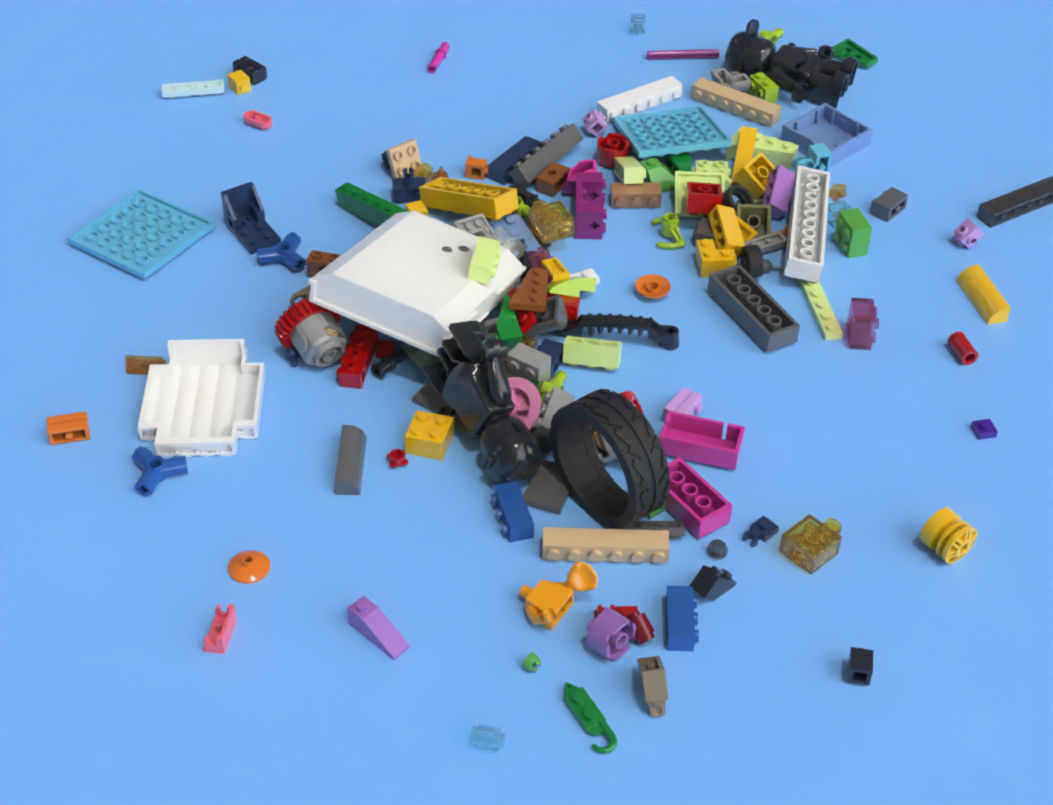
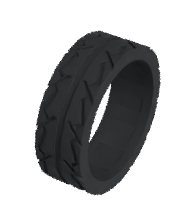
[550,389,671,529]

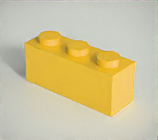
[708,204,745,258]

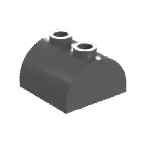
[526,295,567,337]

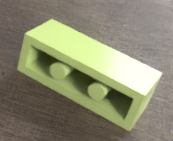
[614,157,646,184]
[467,236,502,285]
[563,336,622,370]

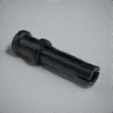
[371,348,408,379]

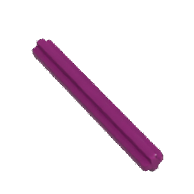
[647,49,719,60]

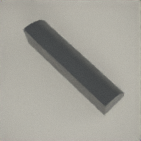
[335,425,367,495]

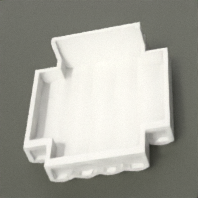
[137,339,266,458]

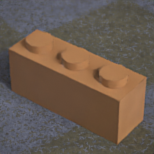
[610,182,662,208]

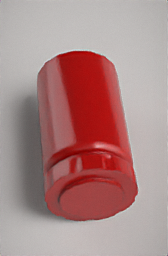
[947,331,979,365]

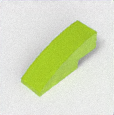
[547,277,597,297]

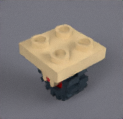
[381,138,423,178]

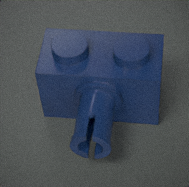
[392,168,425,203]

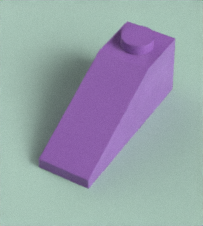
[347,595,410,660]

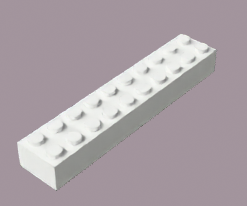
[784,165,830,283]

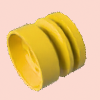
[920,507,978,564]

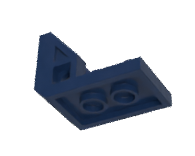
[221,181,281,255]

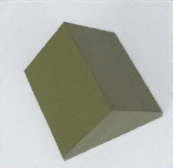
[736,204,771,238]

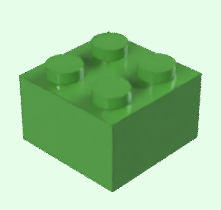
[834,208,872,258]

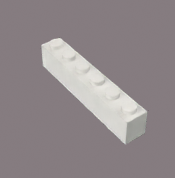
[596,76,683,123]

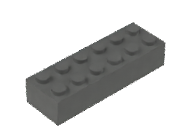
[708,264,800,353]

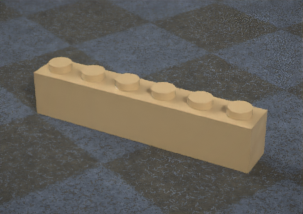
[691,77,782,128]
[542,527,670,563]

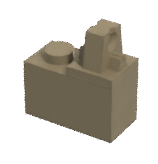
[637,656,669,717]

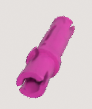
[427,42,450,73]

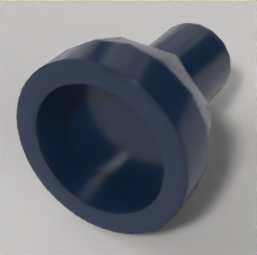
[284,347,299,367]

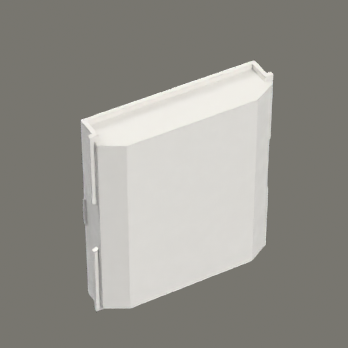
[308,211,527,357]

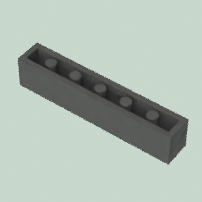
[508,123,584,185]

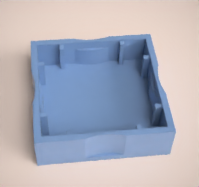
[781,103,873,167]

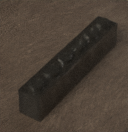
[977,176,1053,228]

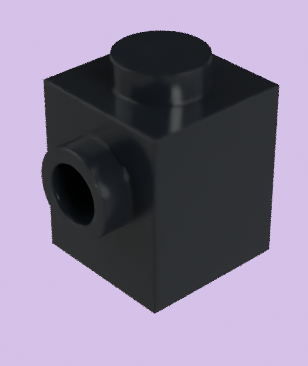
[847,647,874,685]

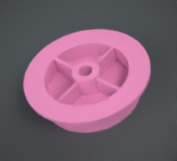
[508,377,541,432]

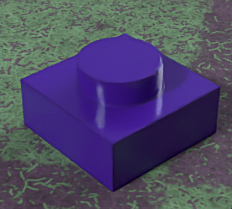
[971,419,998,440]

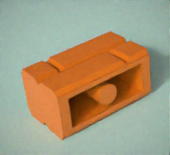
[47,411,91,445]

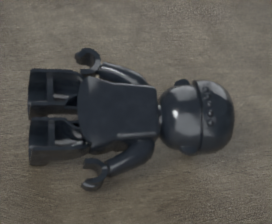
[725,19,859,109]
[422,321,551,484]

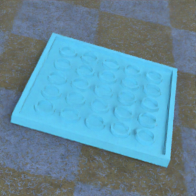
[613,106,732,159]
[67,188,215,280]

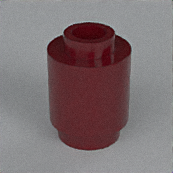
[627,610,655,645]

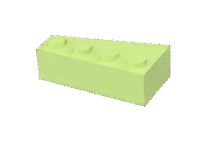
[725,128,799,169]

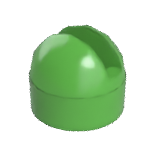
[522,652,541,672]

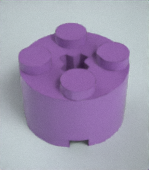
[586,607,636,661]

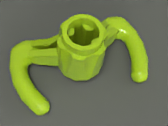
[652,212,685,249]

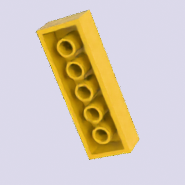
[419,177,519,220]

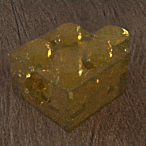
[529,200,575,244]
[779,514,842,575]

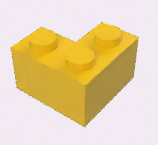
[695,239,737,278]

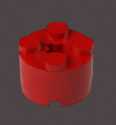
[596,133,629,167]

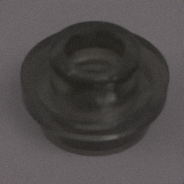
[707,539,728,559]

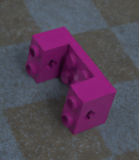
[575,172,607,240]

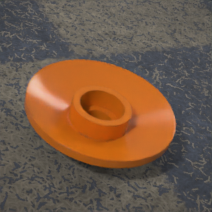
[635,274,671,298]
[228,550,271,584]

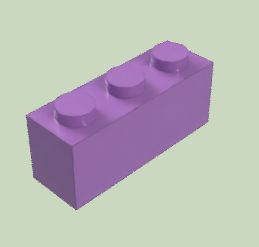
[762,165,796,220]

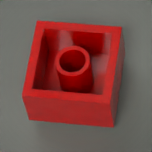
[685,182,723,216]

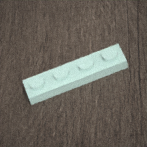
[162,80,225,98]

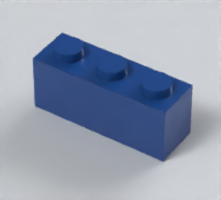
[491,481,534,543]
[665,586,699,652]

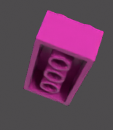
[665,457,732,539]

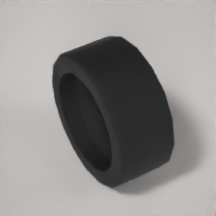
[722,185,753,213]
[740,244,764,278]

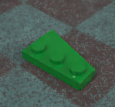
[833,38,878,69]

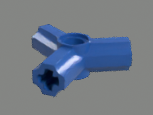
[257,232,306,272]
[132,446,188,497]

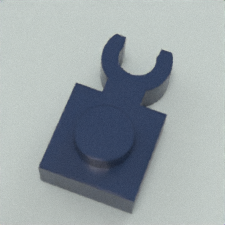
[742,515,779,548]

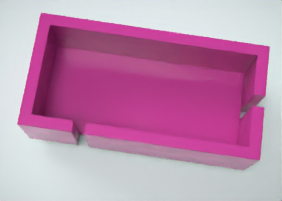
[659,411,745,470]

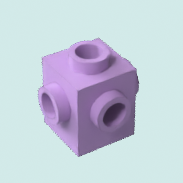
[582,109,608,137]
[953,218,985,249]

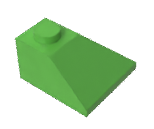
[640,158,675,193]

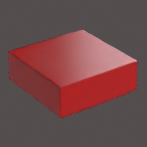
[376,341,395,358]

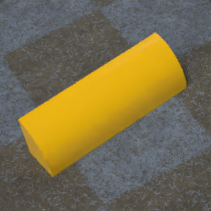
[956,264,1010,325]

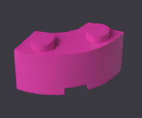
[562,159,597,195]

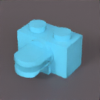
[791,143,832,172]

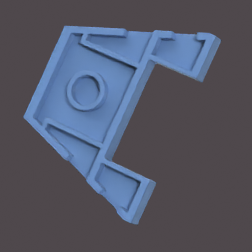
[486,214,542,256]

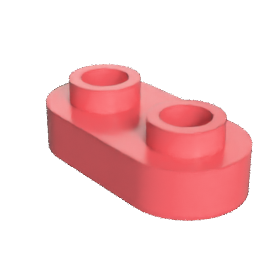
[244,110,272,130]

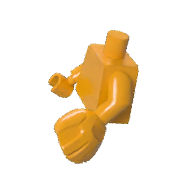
[519,561,598,631]

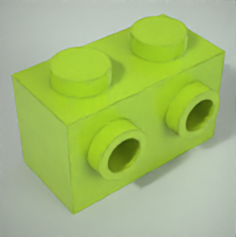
[748,72,779,103]

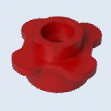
[386,449,408,468]

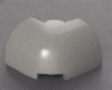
[711,68,752,92]

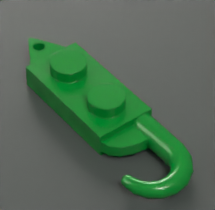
[563,682,617,754]

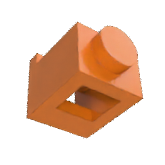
[465,155,489,180]

